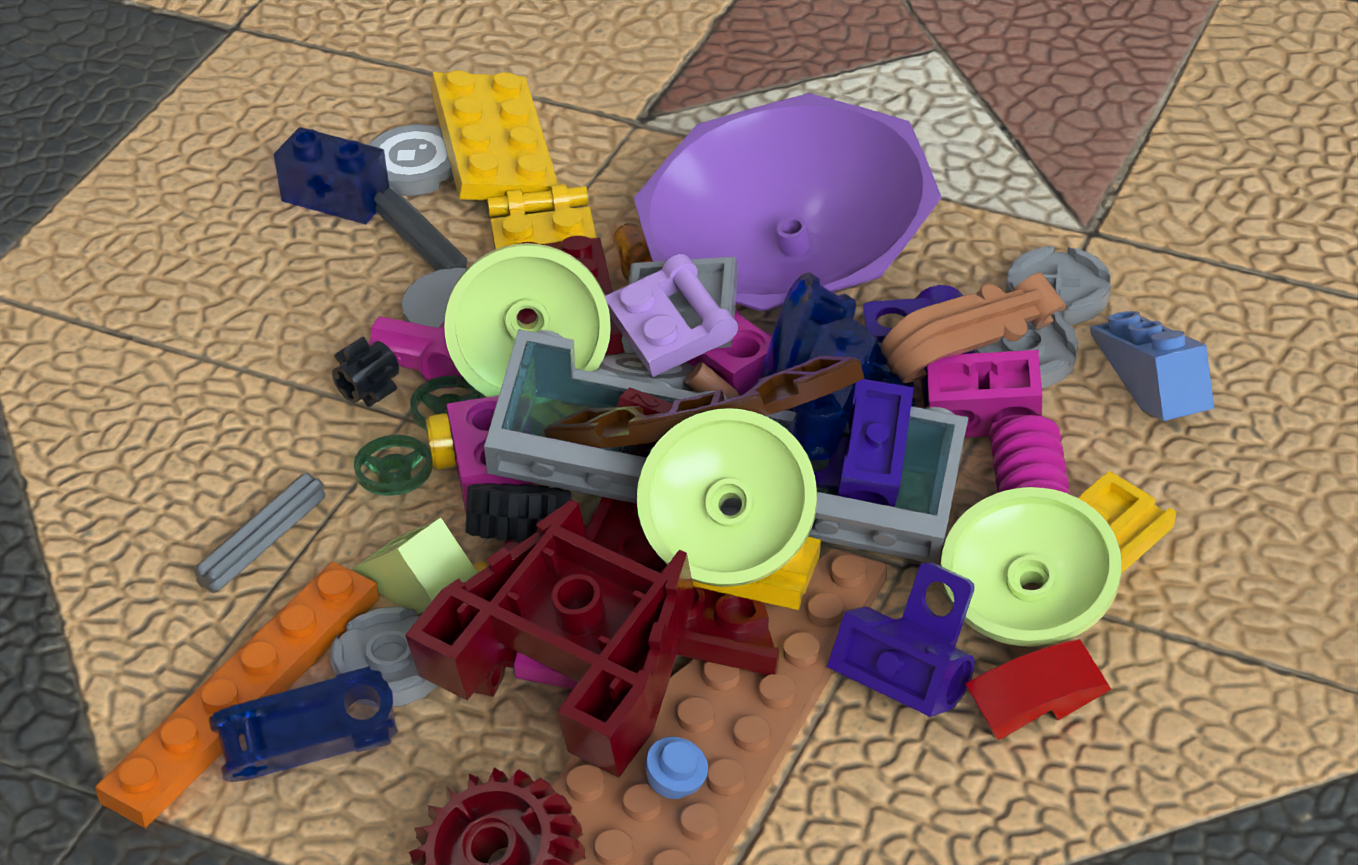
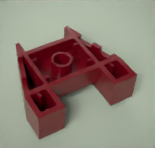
[405,499,695,778]

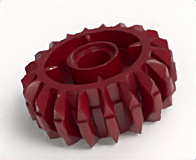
[409,767,586,865]

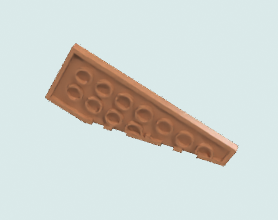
[552,548,887,865]

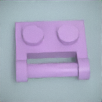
[605,254,738,377]

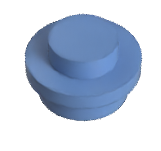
[644,737,708,799]

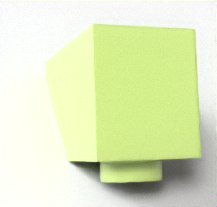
[352,517,478,615]

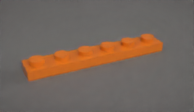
[95,561,380,829]

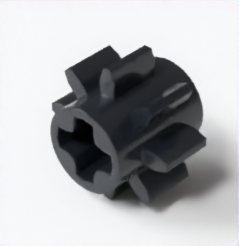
[332,337,399,407]

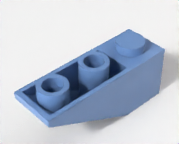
[1090,311,1215,421]

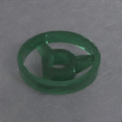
[410,375,486,430]
[354,435,432,496]

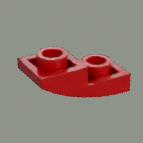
[965,639,1111,741]

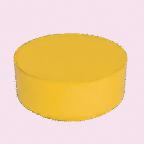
[425,413,456,470]

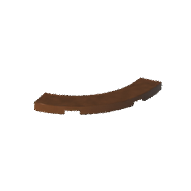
[544,355,864,448]

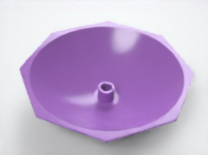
[634,93,942,311]

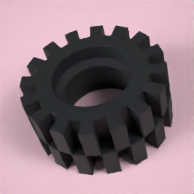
[465,483,572,542]

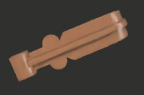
[881,272,1067,384]

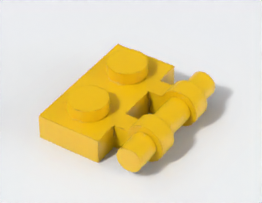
[487,183,596,249]

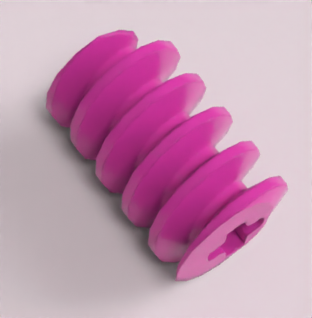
[989,414,1070,495]

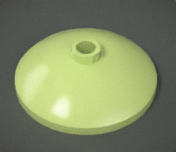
[444,243,611,407]
[637,409,817,587]
[941,487,1121,647]

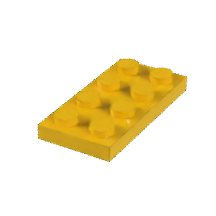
[430,70,558,200]

